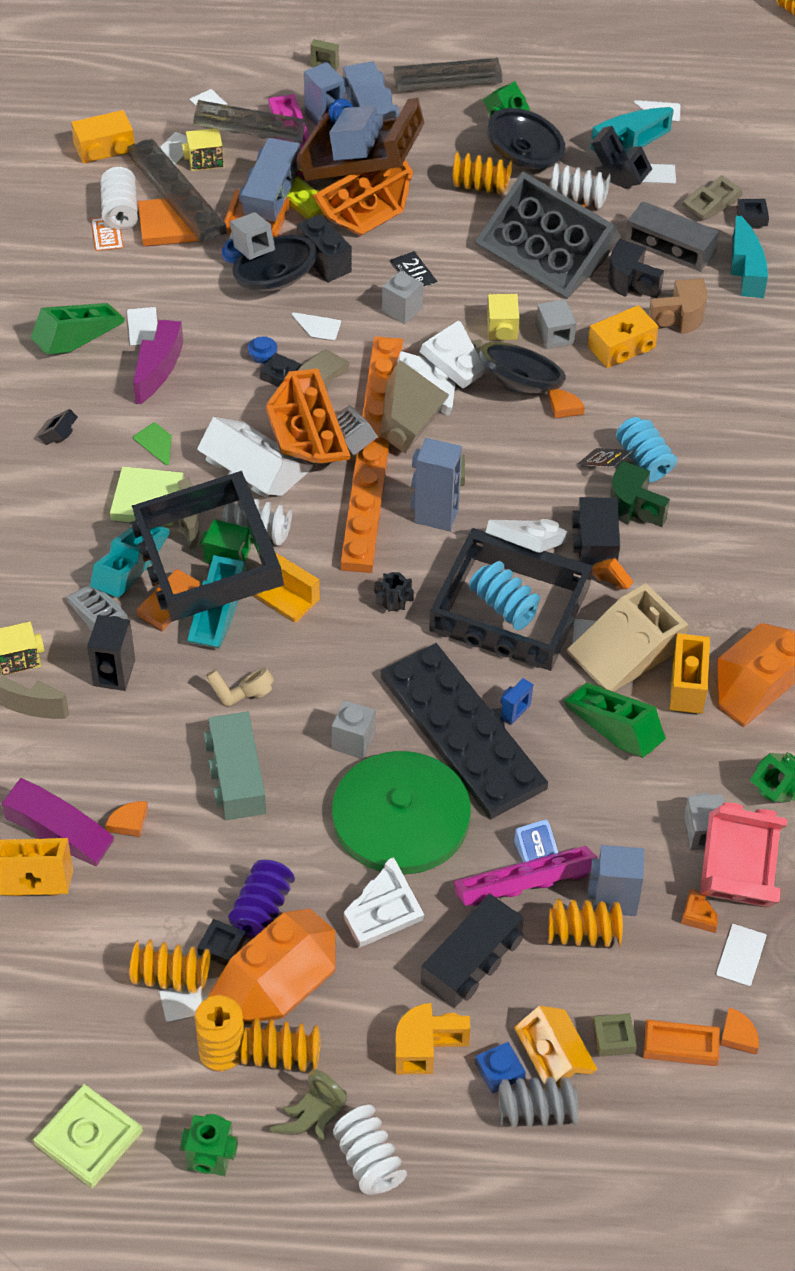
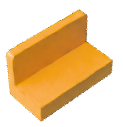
[252,552,320,622]
[514,1005,597,1088]

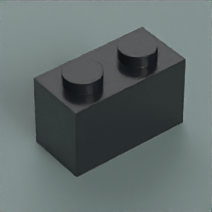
[296,214,352,283]
[572,497,620,566]
[87,615,135,691]

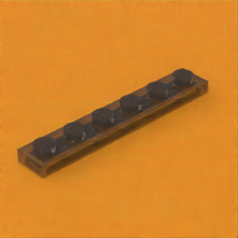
[128,139,227,242]

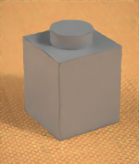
[230,212,275,259]
[382,271,424,324]
[536,299,576,349]
[332,700,376,759]
[684,793,724,850]

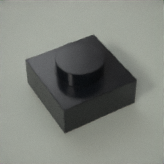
[736,199,769,227]
[260,353,301,387]
[38,409,78,445]
[197,919,246,966]

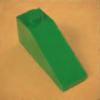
[31,303,125,355]
[564,682,666,758]

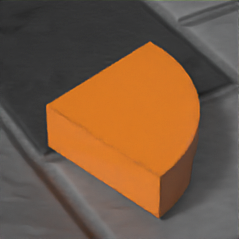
[548,389,585,418]
[592,558,634,590]
[105,801,148,837]
[681,888,718,933]
[720,1007,759,1055]

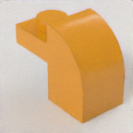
[395,1003,470,1075]

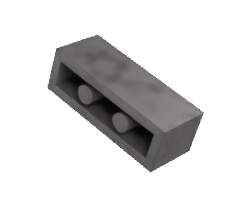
[625,201,719,272]

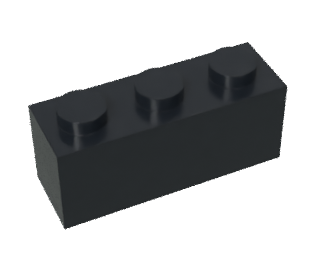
[420,893,524,1009]

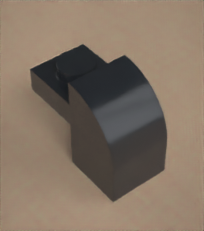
[591,126,652,187]
[608,239,664,298]

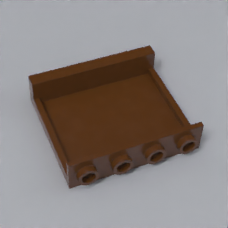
[297,98,425,181]

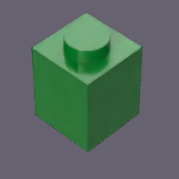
[200,519,251,564]

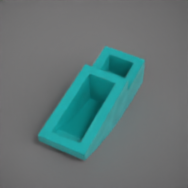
[590,107,674,152]
[730,216,768,298]
[90,526,170,598]
[187,555,248,649]

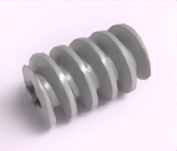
[499,1077,578,1128]

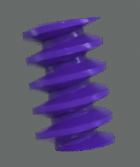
[228,860,295,940]

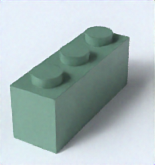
[204,711,266,820]

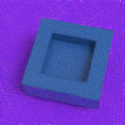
[500,678,534,725]
[475,1042,526,1093]

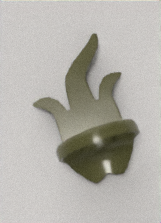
[270,1070,347,1141]

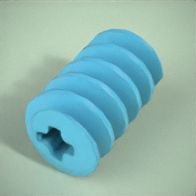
[616,417,677,482]
[469,561,540,631]

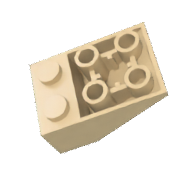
[567,583,689,692]

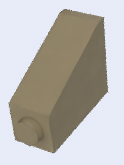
[380,360,449,454]

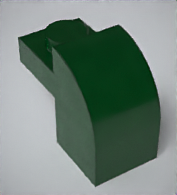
[610,461,670,527]

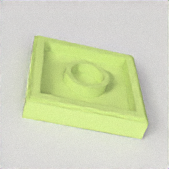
[110,467,184,527]
[33,1084,143,1189]

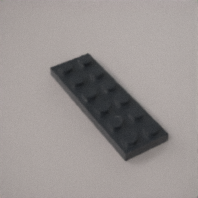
[381,643,548,820]

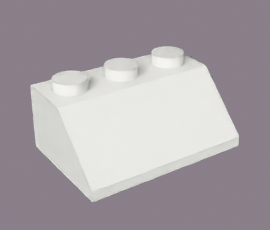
[197,417,313,497]

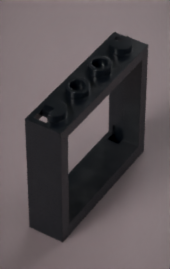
[130,471,284,622]
[429,528,593,671]

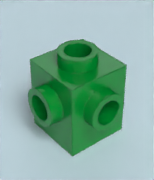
[482,81,531,117]
[749,752,795,803]
[180,1114,238,1176]

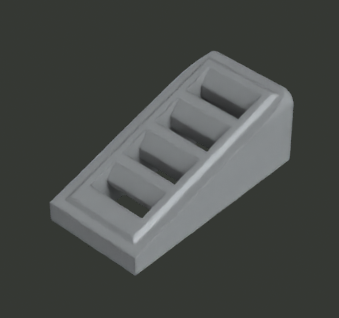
[336,405,378,455]
[67,584,128,631]

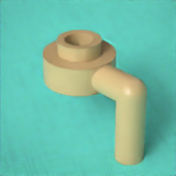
[205,667,274,707]

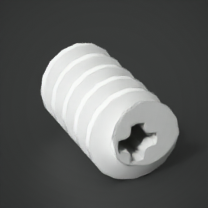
[550,163,610,209]
[100,167,138,230]
[222,499,292,546]
[333,1104,407,1195]

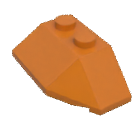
[313,160,413,236]
[266,368,351,463]
[717,623,795,728]
[207,908,336,1022]

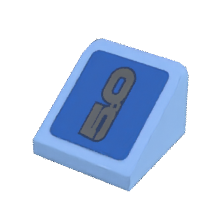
[514,820,558,862]

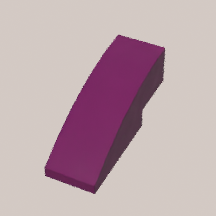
[133,320,183,404]
[2,777,114,866]

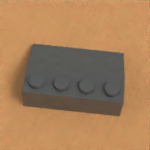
[475,171,621,299]

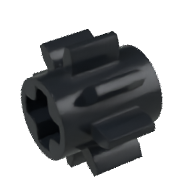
[374,572,414,612]

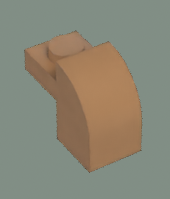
[648,278,708,334]

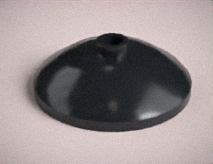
[486,108,566,169]
[232,235,317,291]
[479,342,566,393]

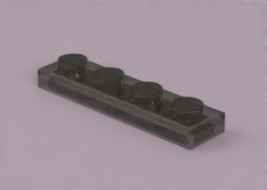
[393,58,503,92]
[193,100,306,144]

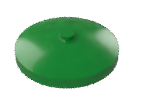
[332,751,471,875]

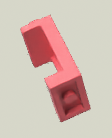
[700,802,787,907]

